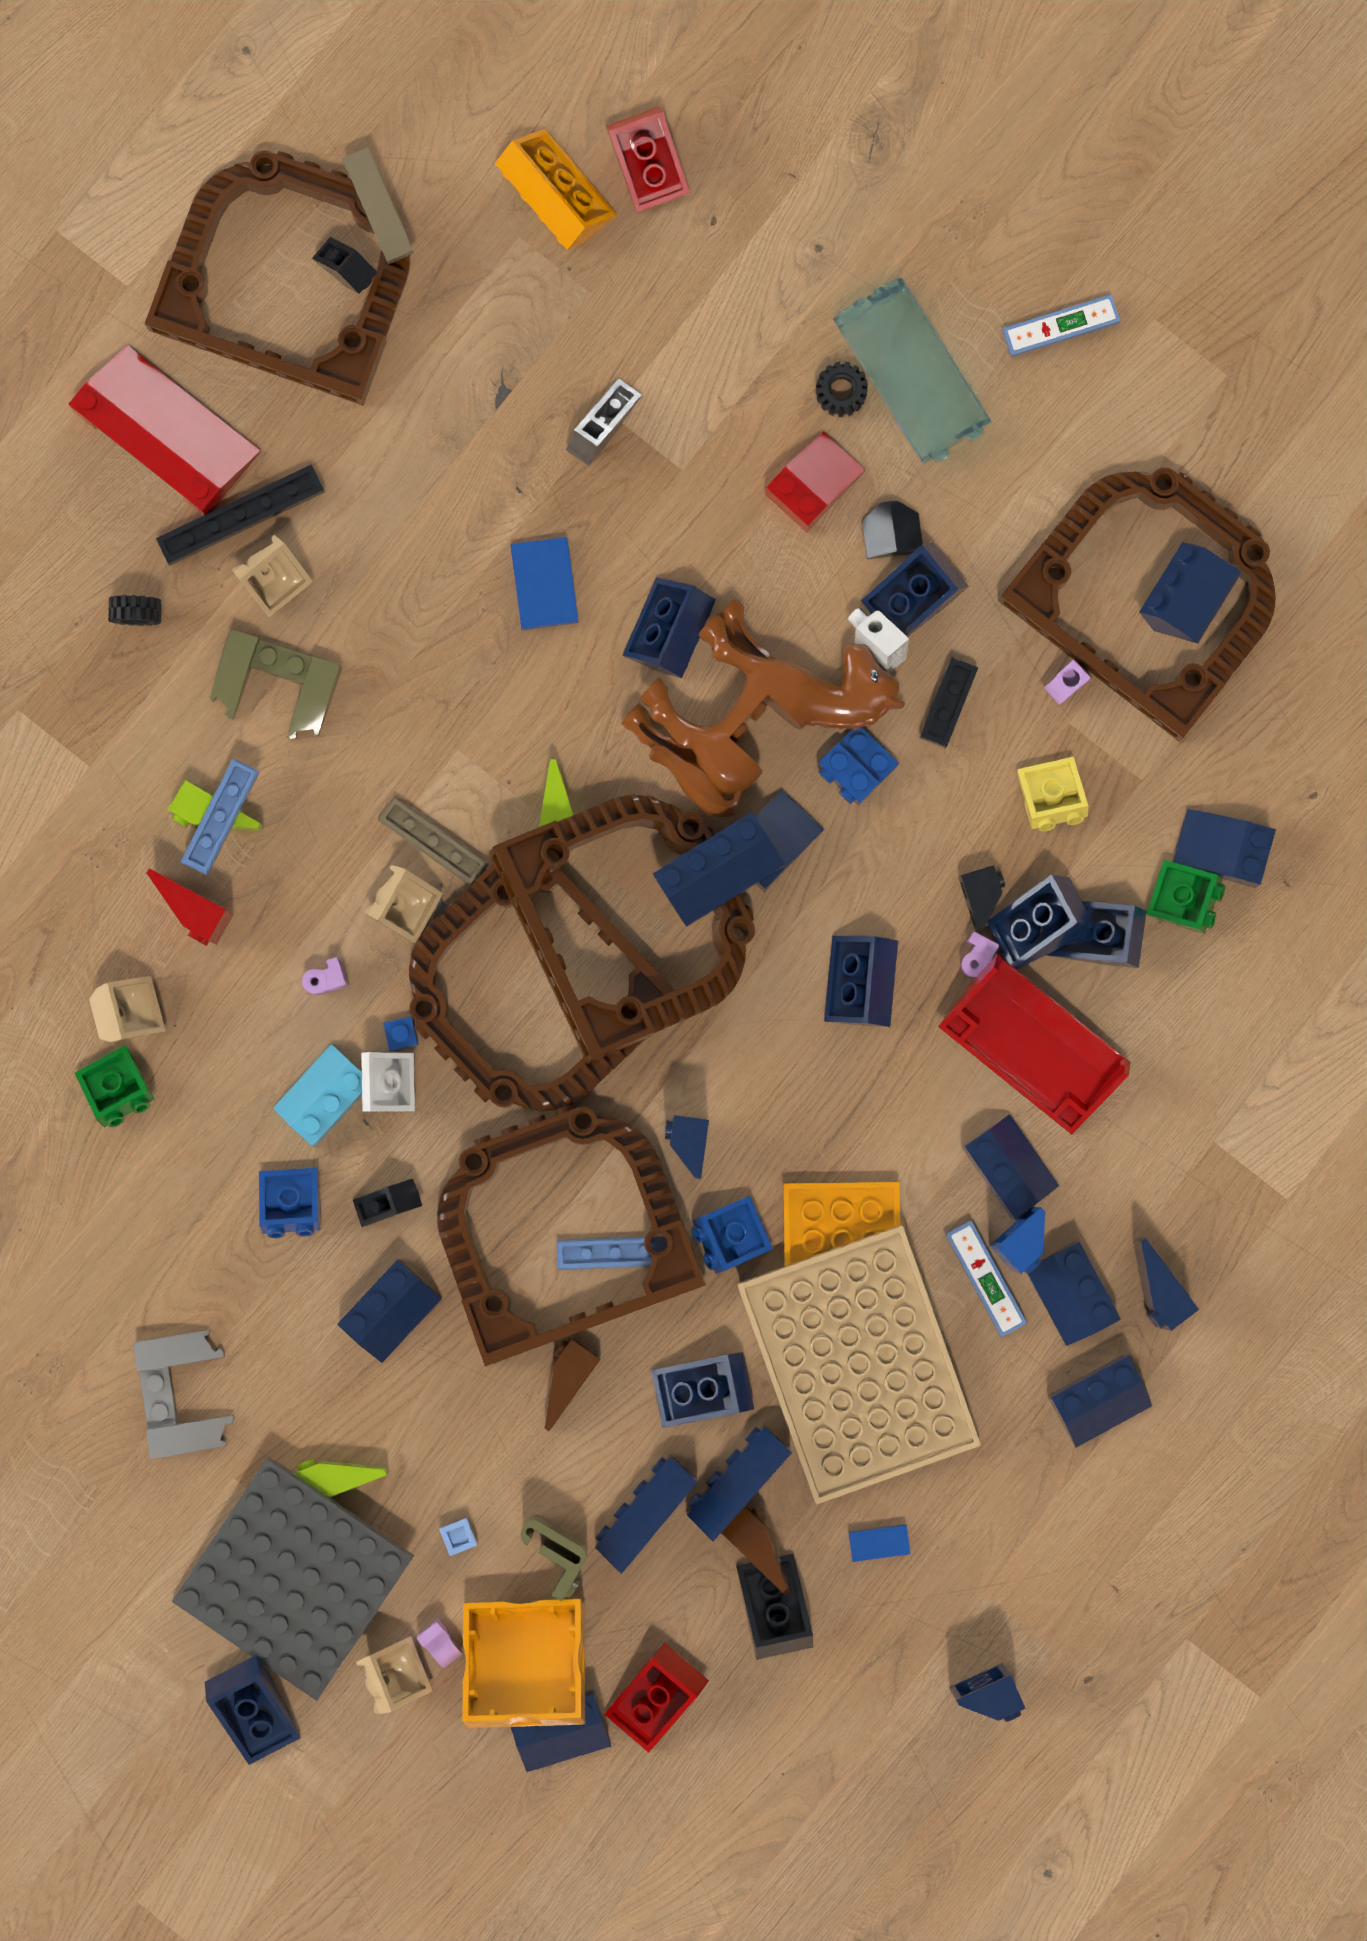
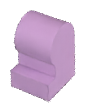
[1044,659,1092,705]
[960,931,999,978]
[302,957,349,995]
[416,1618,463,1668]

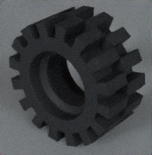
[816,361,868,417]
[108,595,161,626]

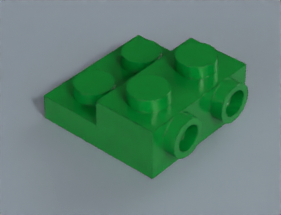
[1146,860,1225,934]
[74,1045,155,1127]

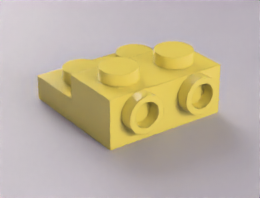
[1017,757,1089,832]

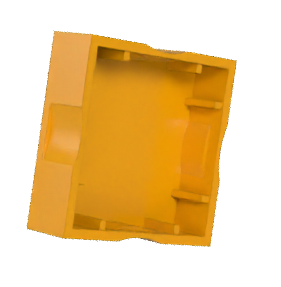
[462,1599,585,1728]

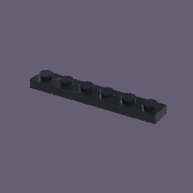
[156,464,325,566]

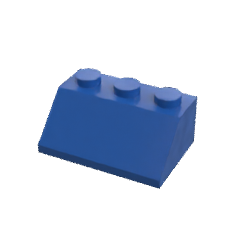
[989,1207,1045,1274]

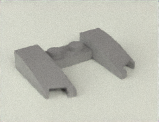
[133,1330,234,1459]

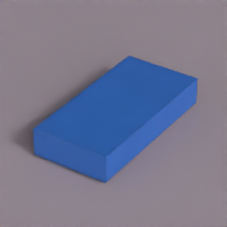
[848,1524,910,1562]

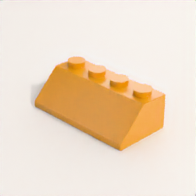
[495,129,617,250]

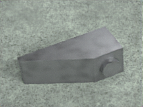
[566,379,642,466]

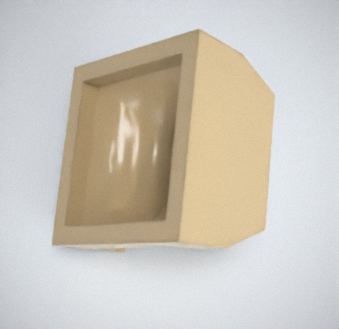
[232,535,313,618]
[364,865,443,944]
[89,976,166,1042]
[356,1636,432,1714]

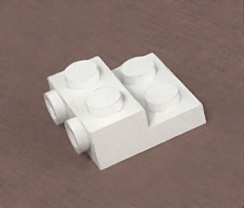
[361,1052,415,1112]

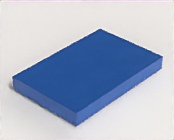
[510,537,579,630]

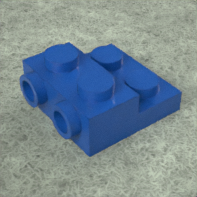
[817,728,899,806]
[259,1168,321,1239]
[692,1196,773,1274]

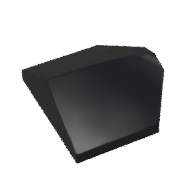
[862,501,923,559]

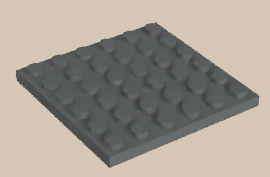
[172,1457,415,1701]

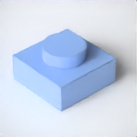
[439,1517,478,1556]

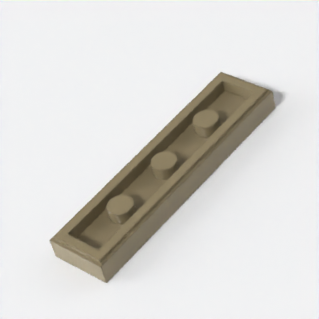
[342,147,414,264]
[378,796,488,886]

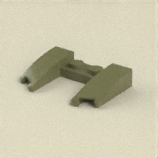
[210,628,342,740]

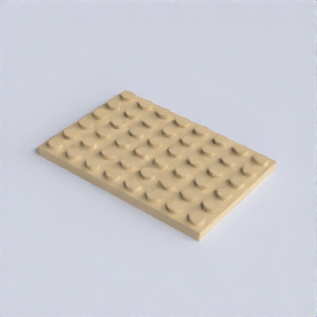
[737,1225,981,1505]

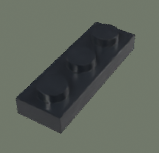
[919,657,978,749]

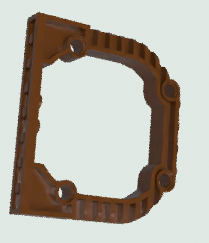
[145,151,410,406]
[998,467,1276,742]
[489,794,755,1064]
[409,857,675,1111]
[437,1105,706,1367]

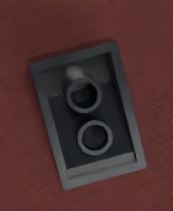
[736,1553,813,1660]

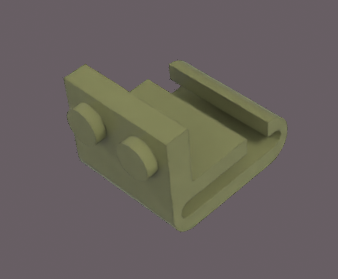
[521,1515,588,1601]

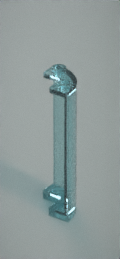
[833,277,992,464]

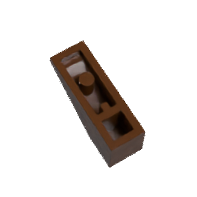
[544,1338,601,1431]
[721,1507,792,1595]

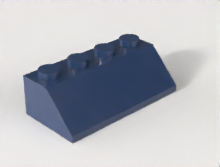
[653,812,786,927]
[686,1425,792,1542]
[595,1455,698,1574]

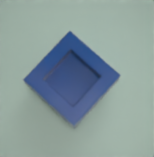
[383,1016,418,1051]

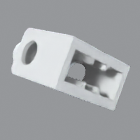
[848,608,909,673]

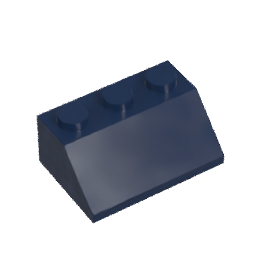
[1139,542,1241,644]
[622,577,716,678]
[824,936,898,1027]
[962,1114,1059,1219]
[665,1115,709,1179]
[1026,1241,1121,1346]
[337,1259,442,1363]
[1048,1354,1152,1448]
[949,1663,1026,1722]
[511,1689,611,1772]

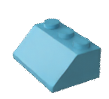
[273,1044,362,1147]

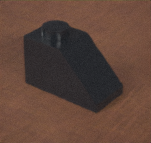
[312,237,378,294]
[958,865,1005,933]
[353,1179,422,1227]

